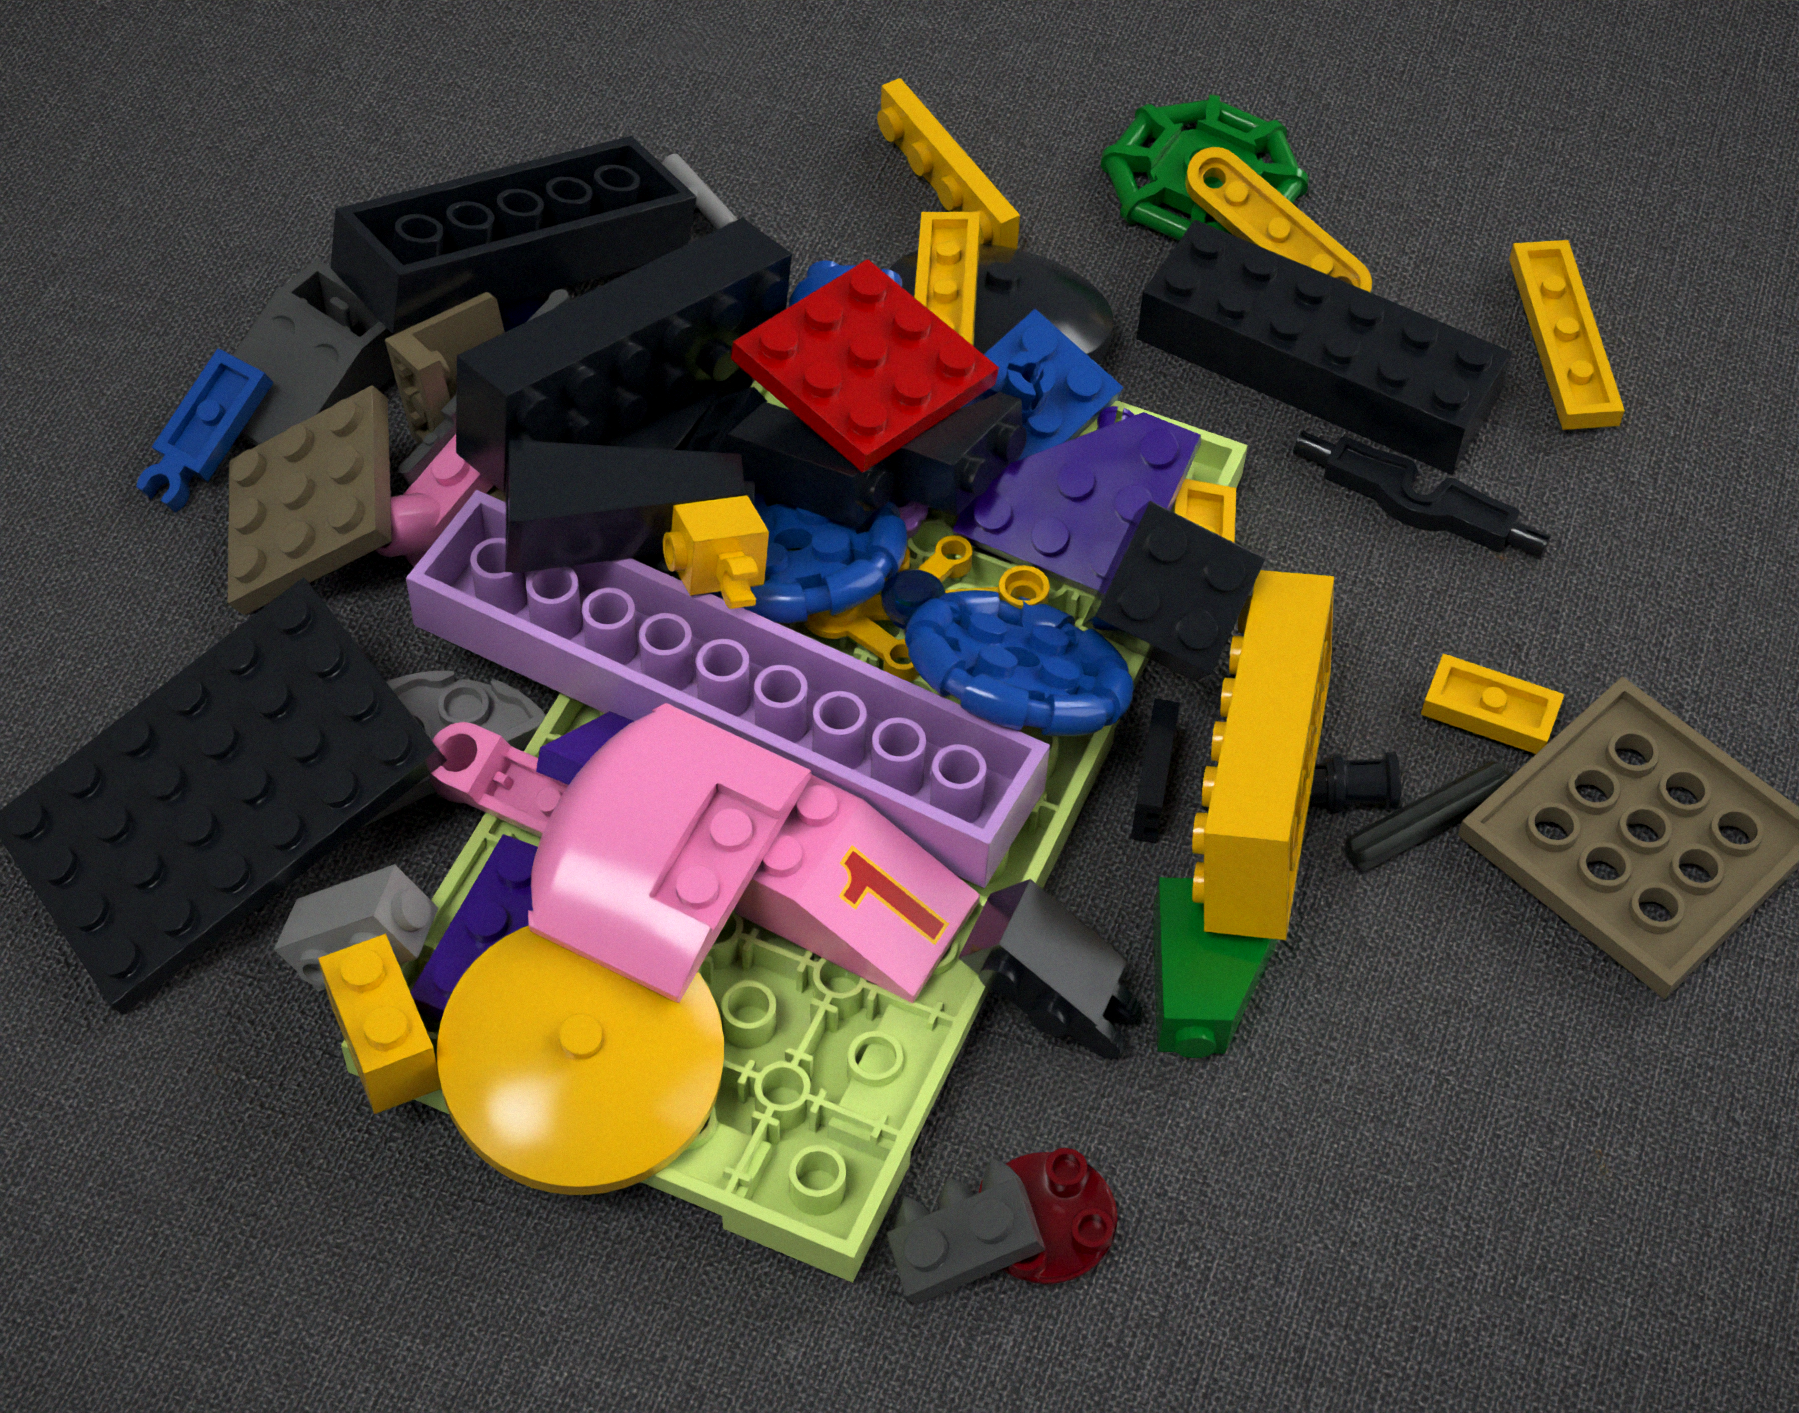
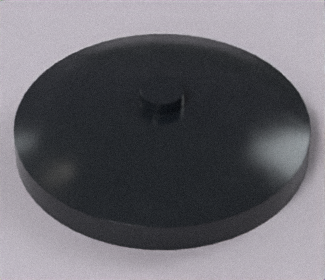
[889,244,1113,364]

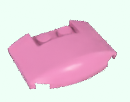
[528,703,811,1003]

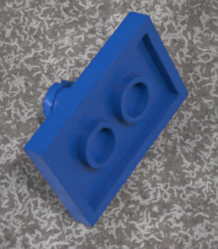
[960,309,1124,461]

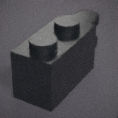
[958,879,1143,1060]

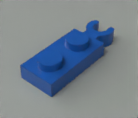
[136,348,274,513]

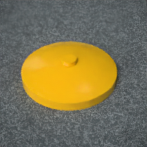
[437,925,724,1195]

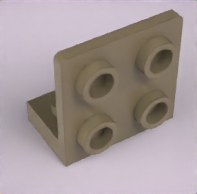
[385,292,505,444]

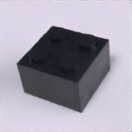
[1082,501,1266,682]

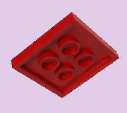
[731,259,999,473]

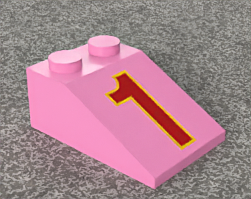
[735,774,980,1003]

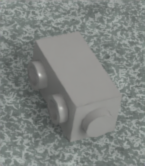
[274,864,438,992]

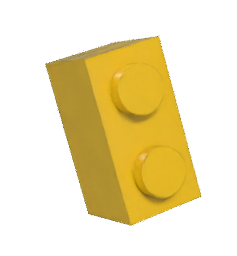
[318,933,441,1114]

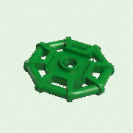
[1100,94,1309,241]

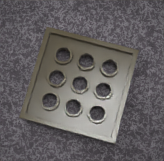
[1458,676,1799,999]

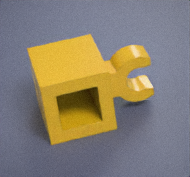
[663,495,769,609]

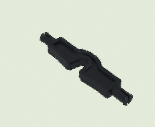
[1293,430,1552,559]

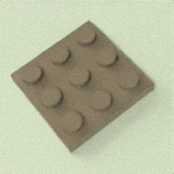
[228,385,392,615]

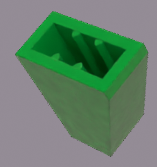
[1153,877,1279,1058]

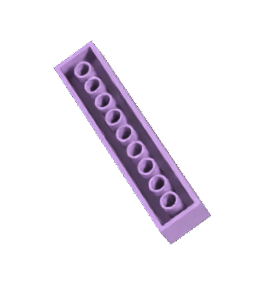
[406,489,1050,888]

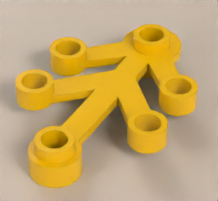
[804,535,1050,682]

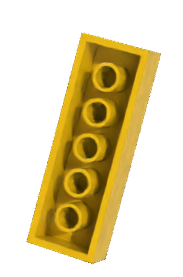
[1192,570,1334,940]

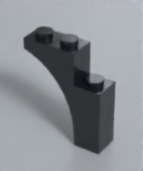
[728,392,1027,528]

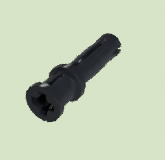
[1201,752,1401,812]

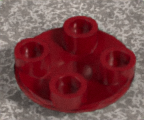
[979,1148,1117,1284]

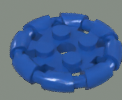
[710,492,908,623]
[905,590,1134,736]

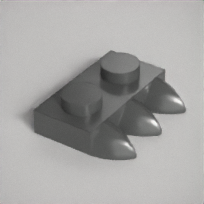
[887,1159,1046,1305]

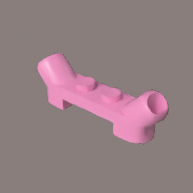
[374,434,493,567]
[430,722,569,837]

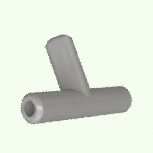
[662,154,738,230]

